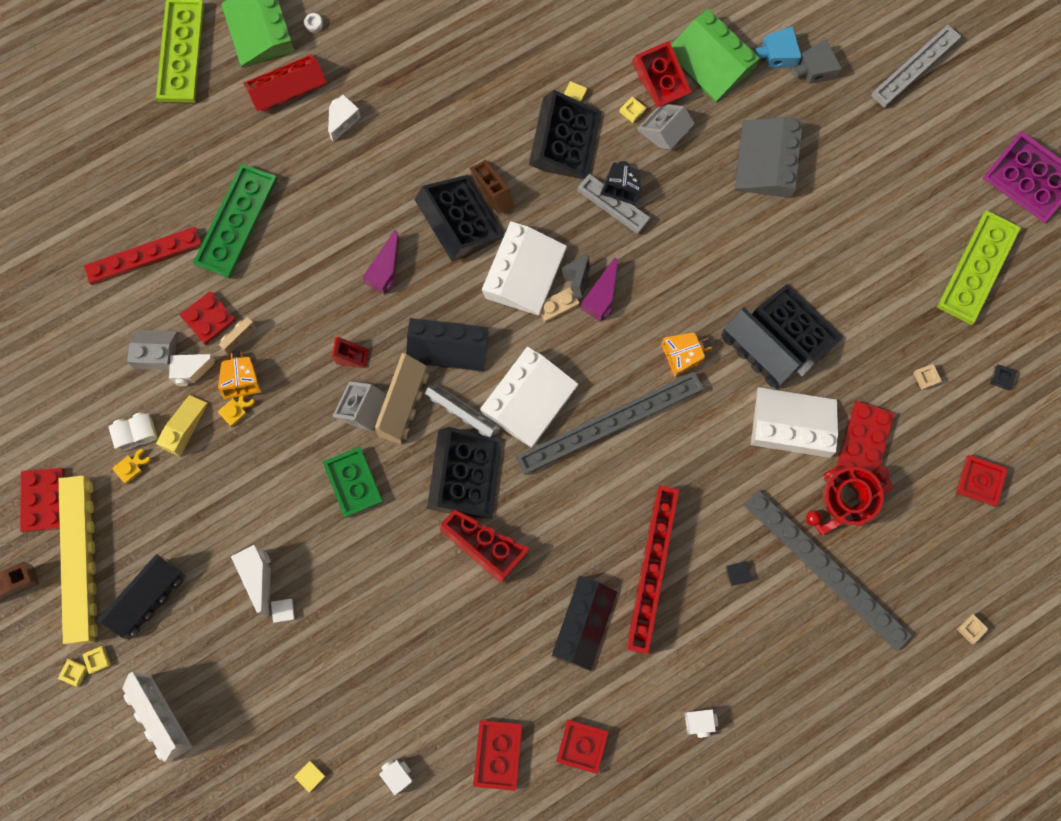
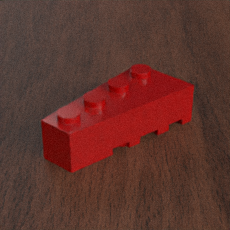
[440,509,530,584]

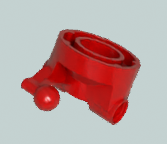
[806,466,895,536]

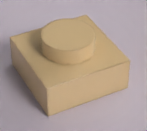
[913,364,942,390]
[957,614,988,644]

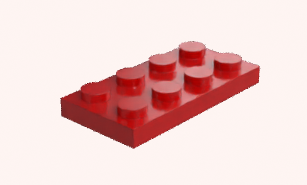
[836,401,895,473]

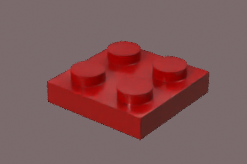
[180,291,236,345]
[956,455,1008,507]
[556,719,608,774]

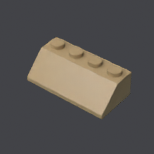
[375,353,430,444]

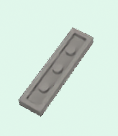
[577,174,650,234]
[425,384,501,437]

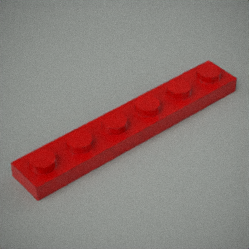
[84,227,202,285]

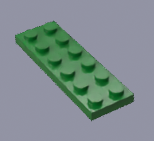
[193,163,278,279]

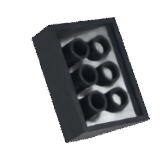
[529,90,602,179]
[414,174,505,262]
[752,284,844,376]
[427,427,502,519]

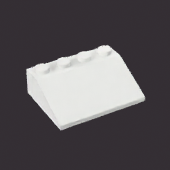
[482,221,567,315]
[480,347,579,448]
[751,387,838,458]
[122,672,193,762]

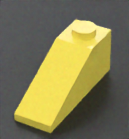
[156,395,208,457]

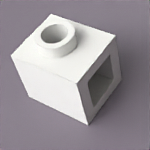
[685,709,718,738]
[379,759,414,795]

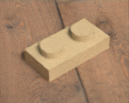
[540,287,580,323]
[219,317,256,355]

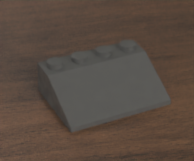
[734,117,803,198]

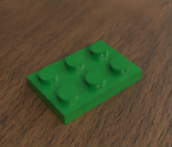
[322,447,383,518]

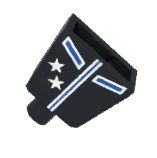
[600,161,641,205]

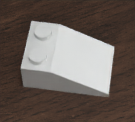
[231,545,271,617]

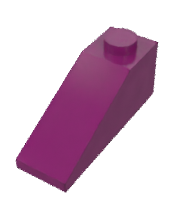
[362,230,400,295]
[581,258,618,321]

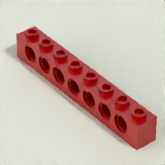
[625,486,679,655]

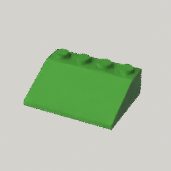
[221,0,295,68]
[671,9,760,102]

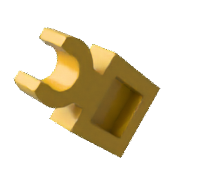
[218,395,255,427]
[112,449,152,485]

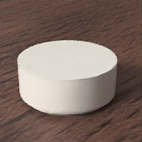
[304,13,323,33]

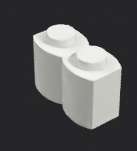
[108,412,158,452]

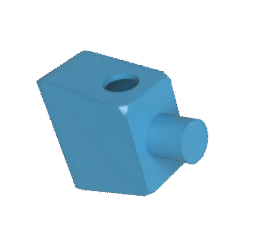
[754,26,801,68]

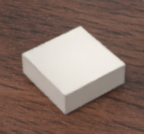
[271,599,295,623]

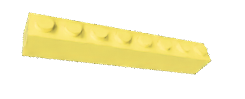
[59,476,98,645]

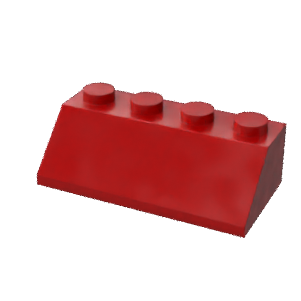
[243,54,327,112]

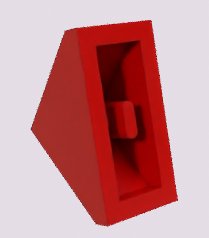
[332,337,369,368]

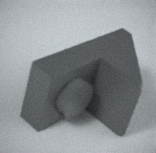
[562,255,591,298]

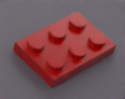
[20,468,65,533]
[473,720,522,791]

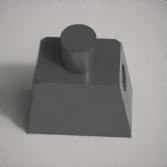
[793,39,842,84]

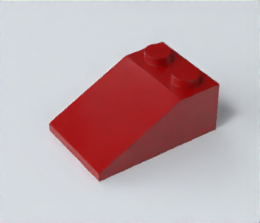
[632,41,692,108]

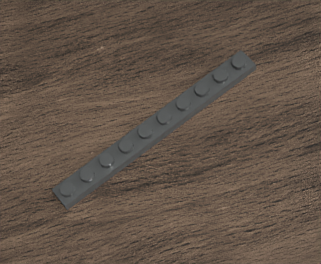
[516,372,704,475]
[743,490,912,651]

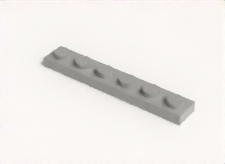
[871,25,961,108]

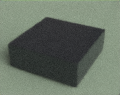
[990,364,1017,391]
[726,561,752,587]

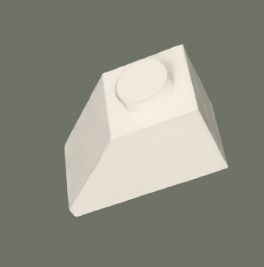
[328,95,361,142]
[169,354,215,386]

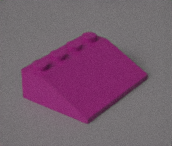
[983,131,1061,223]

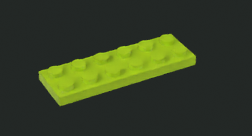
[156,0,204,103]
[937,210,1021,325]

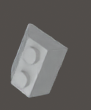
[637,104,694,150]
[127,330,178,370]
[332,381,387,431]

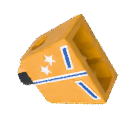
[661,333,712,378]
[218,351,261,399]

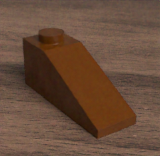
[469,160,515,214]

